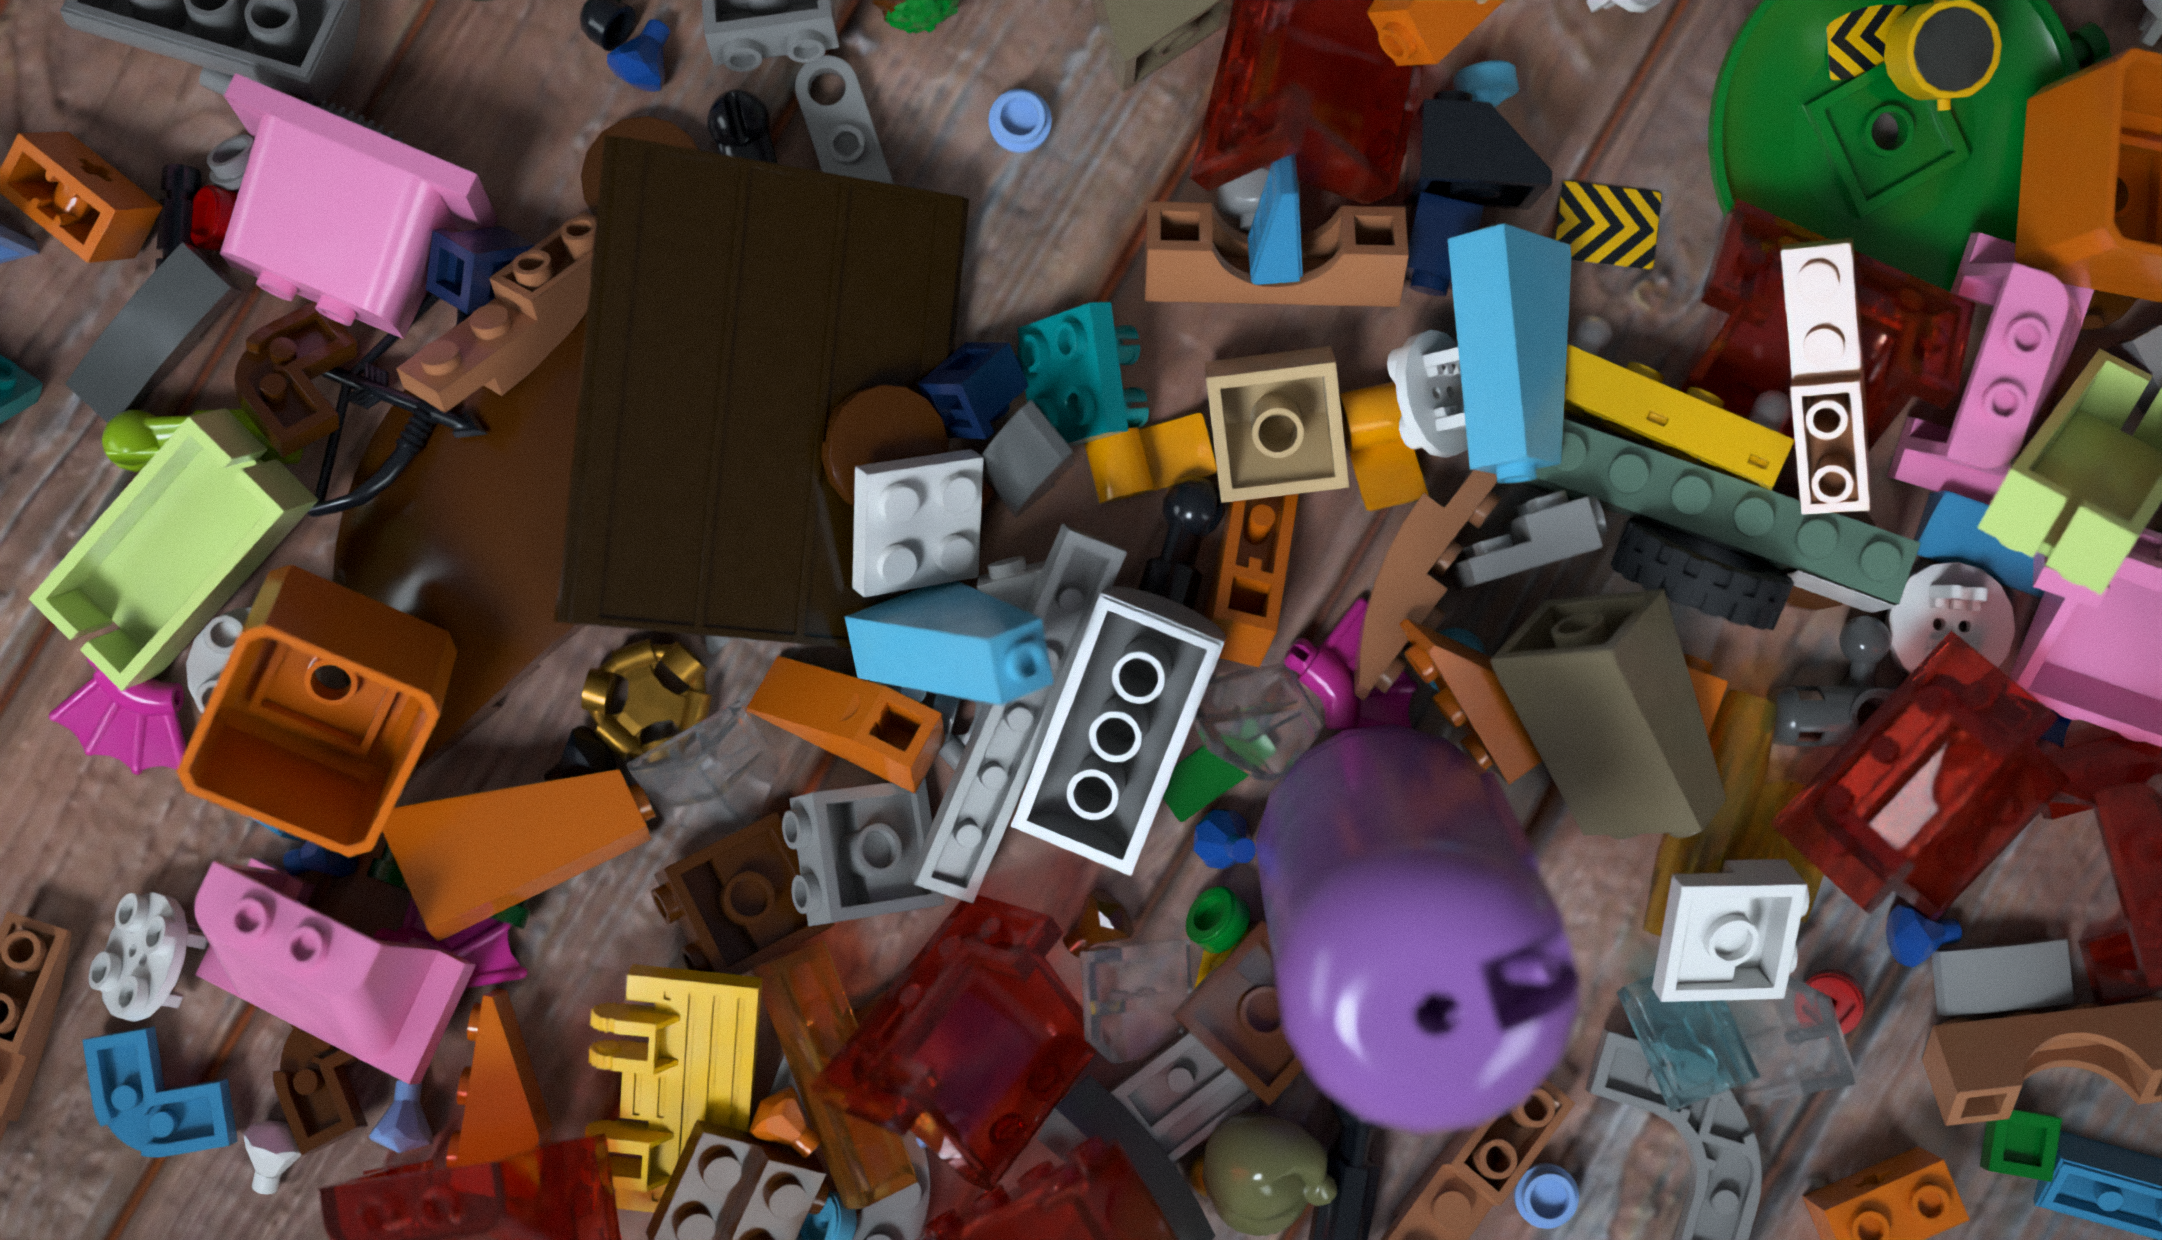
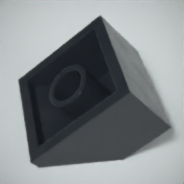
[1404,90,1552,210]

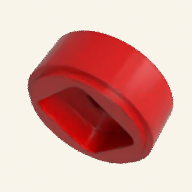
[191,185,238,252]
[1797,969,1866,1037]

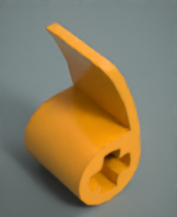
[1339,381,1428,511]
[1084,413,1217,504]

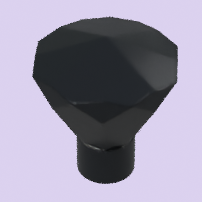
[544,725,616,782]

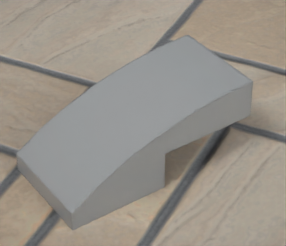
[1932,938,2074,1016]

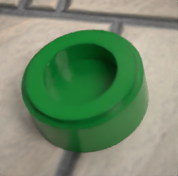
[1186,886,1250,954]

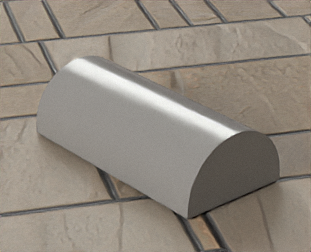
[60,0,360,101]
[1011,586,1226,876]

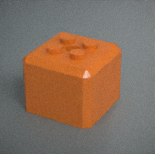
[2014,48,2162,303]
[176,564,458,857]

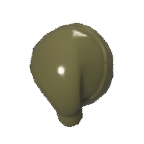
[1202,1112,1337,1237]

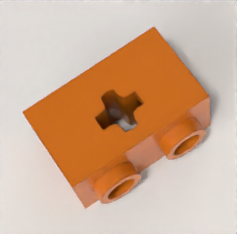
[0,131,163,263]
[1802,1146,1970,1240]

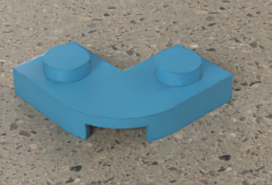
[82,1026,238,1157]

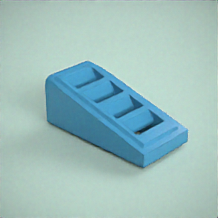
[1247,144,1303,285]

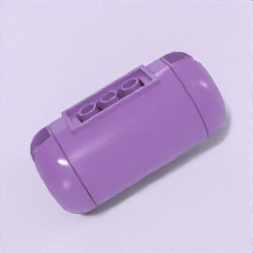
[1255,724,1580,1134]

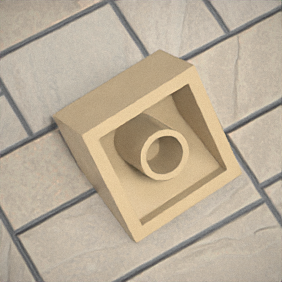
[1205,346,1349,503]

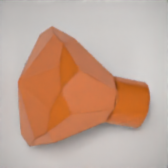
[748,1085,822,1159]

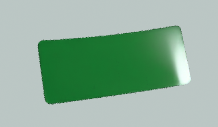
[1162,715,1278,822]

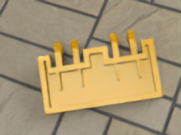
[583,964,762,1213]

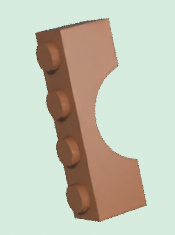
[1145,201,1409,307]
[1922,996,2162,1126]

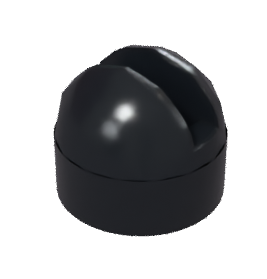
[579,0,636,52]

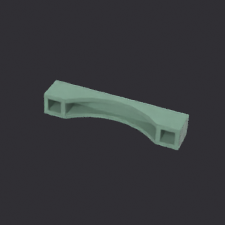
[1520,419,1921,606]

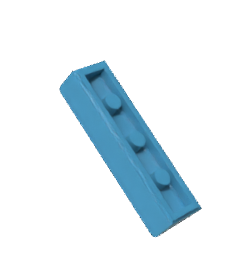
[1914,490,2045,599]
[2033,1131,2162,1240]

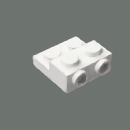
[1652,859,1809,1002]

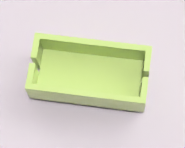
[1977,348,2162,595]
[29,408,318,691]

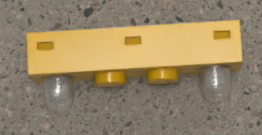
[1564,315,1795,491]

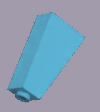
[1448,223,1572,483]
[845,581,1054,705]

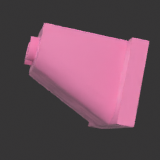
[220,73,498,339]
[1887,232,2094,505]
[2010,528,2162,747]
[195,858,476,1084]

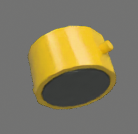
[1884,0,2002,111]

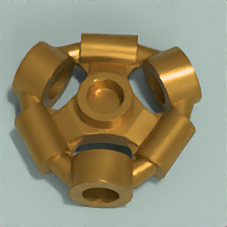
[581,638,713,769]

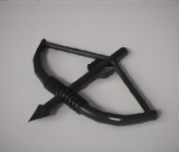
[307,293,487,517]

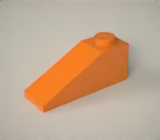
[1204,494,1299,667]

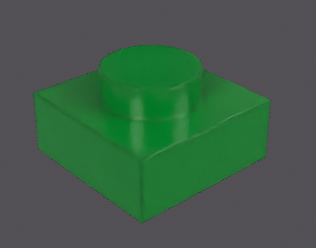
[1980,1108,2062,1182]

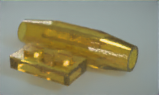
[1642,689,1849,937]

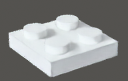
[852,449,983,597]

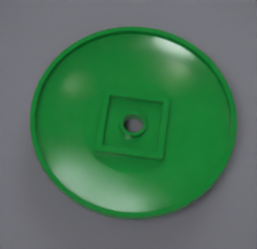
[1708,0,2080,325]

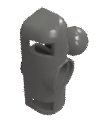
[1765,615,1965,748]

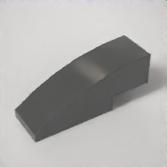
[66,242,242,423]
[981,400,1074,518]
[1037,1074,1216,1240]

